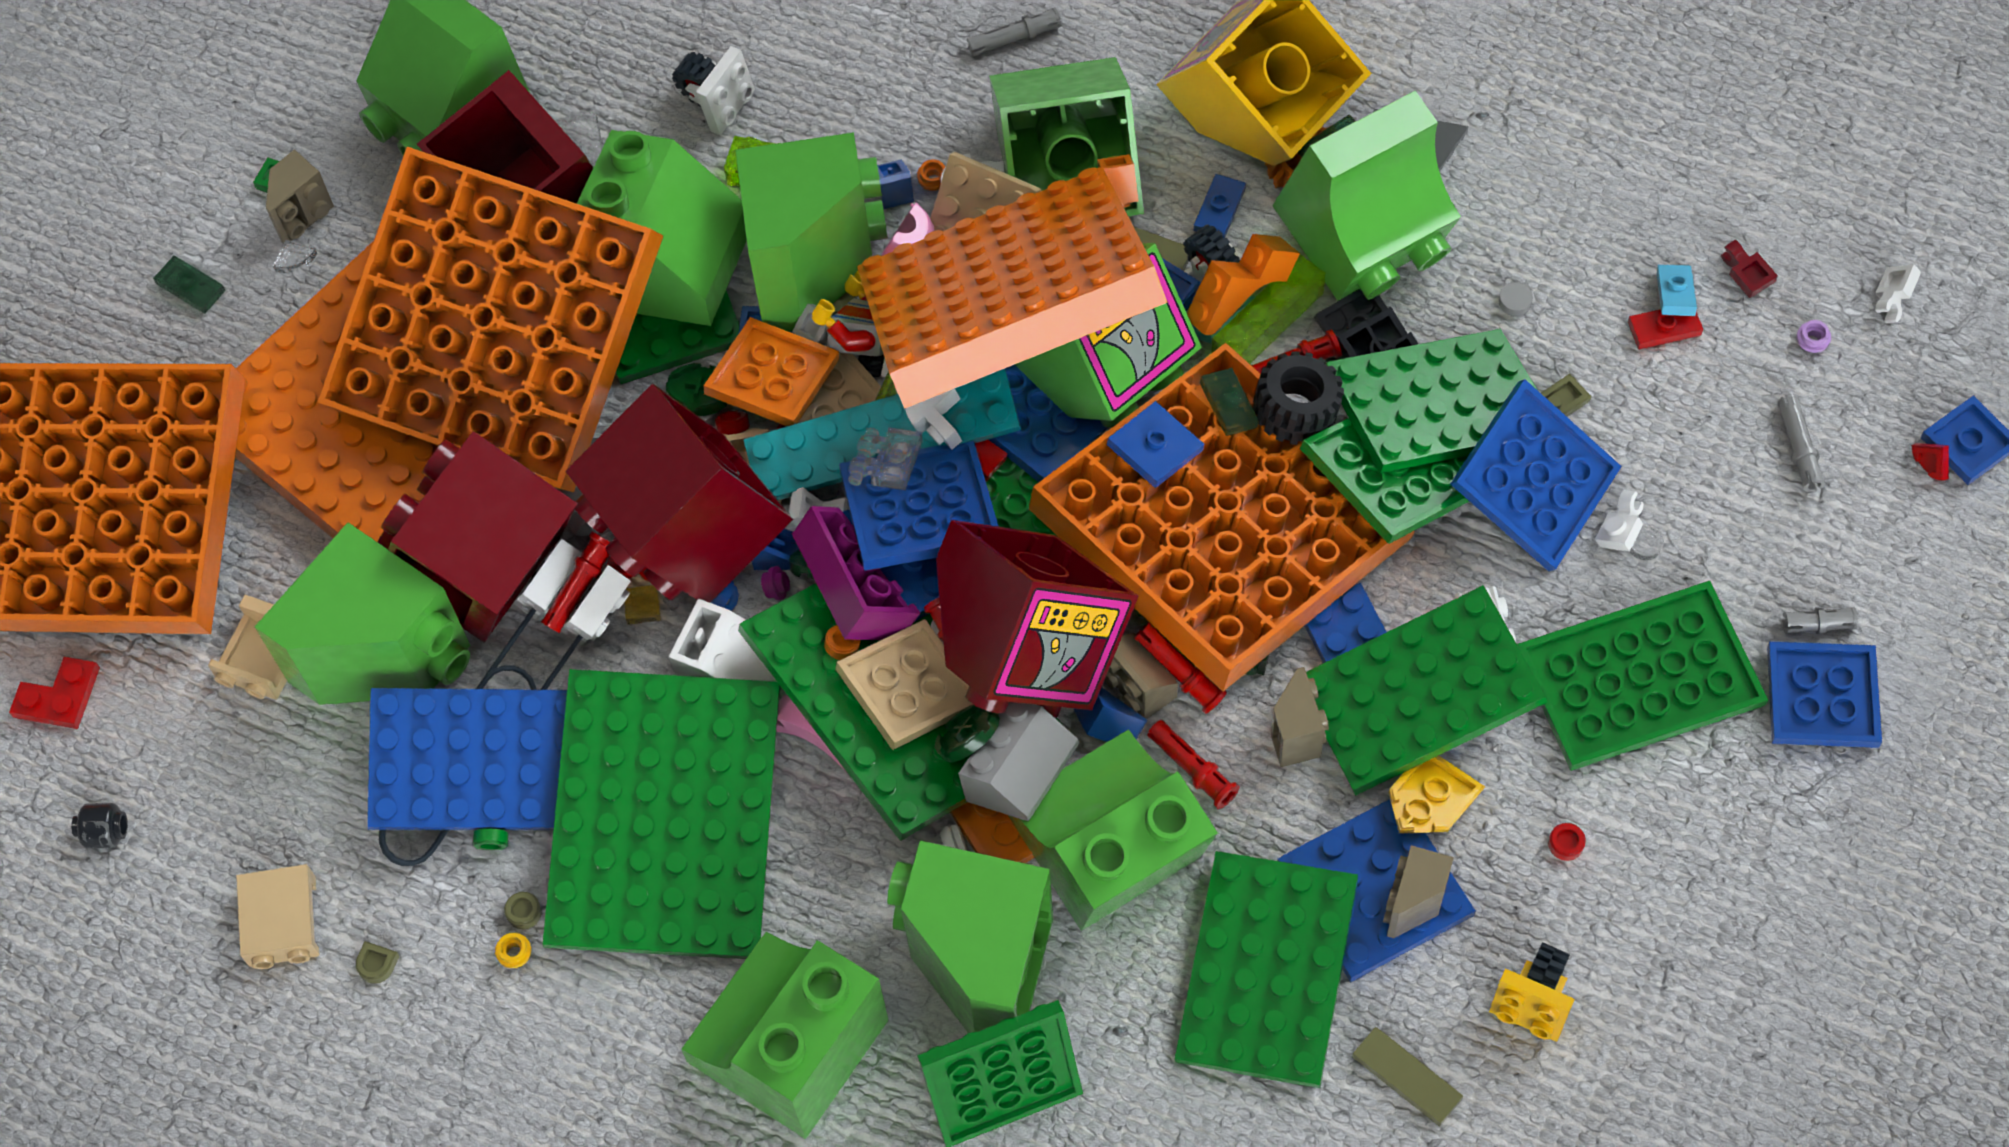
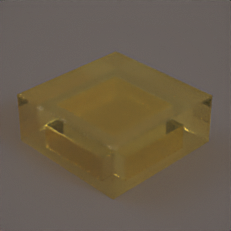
[624,585,662,625]

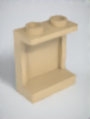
[208,594,287,700]
[236,864,320,969]

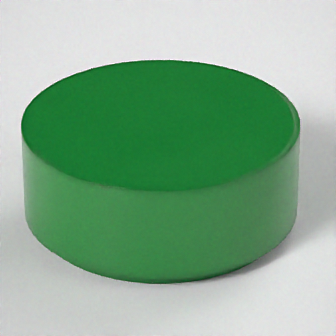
[472,829,509,850]

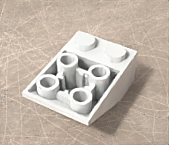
[669,599,777,682]

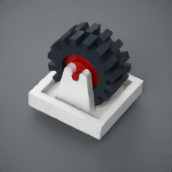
[672,46,755,136]
[1183,225,1242,282]

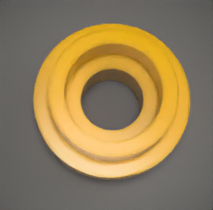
[495,933,532,968]

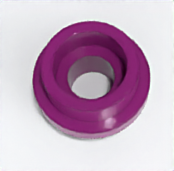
[761,566,790,601]

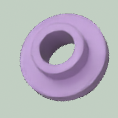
[1796,320,1831,353]

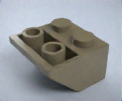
[266,149,334,246]
[1104,633,1178,719]
[1271,667,1329,767]
[1383,845,1454,938]

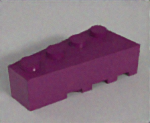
[792,506,920,640]

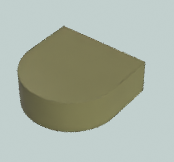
[356,941,400,984]

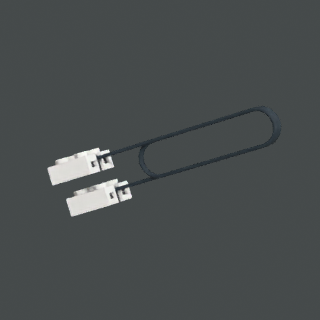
[379,538,631,866]

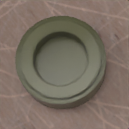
[504,892,542,930]

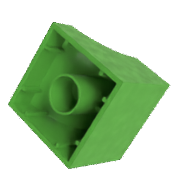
[989,57,1144,216]
[1272,90,1461,301]
[1008,729,1218,931]
[681,932,889,1140]

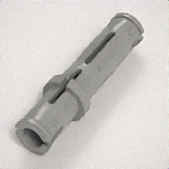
[967,7,1062,57]
[1777,394,1826,492]

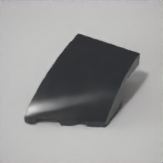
[1314,289,1418,358]

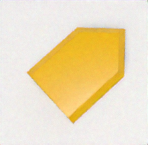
[1388,756,1485,833]

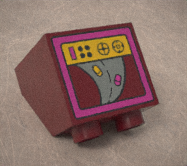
[936,520,1139,718]

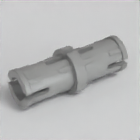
[1783,607,1858,634]

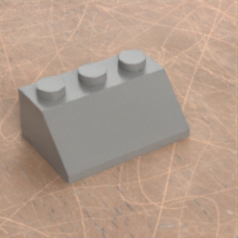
[958,702,1079,821]

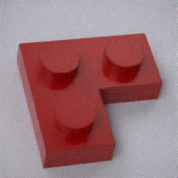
[9,656,100,729]

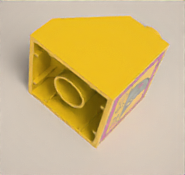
[1156,0,1372,166]

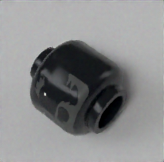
[71,803,128,848]

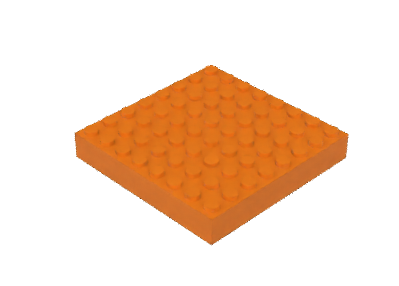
[318,147,663,492]
[857,167,1168,409]
[235,241,439,542]
[1029,343,1415,692]
[0,363,245,634]

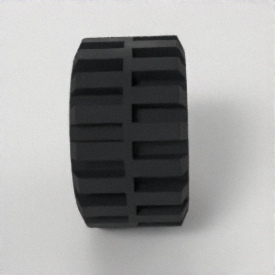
[1253,352,1344,445]

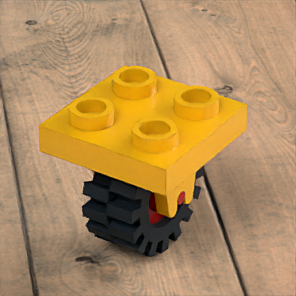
[1489,942,1575,1042]

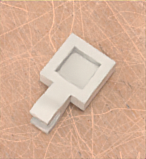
[1875,264,1921,323]
[1595,490,1644,552]

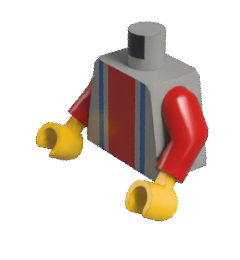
[812,271,883,357]

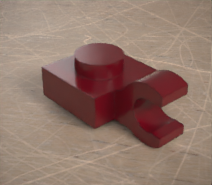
[1721,240,1778,298]

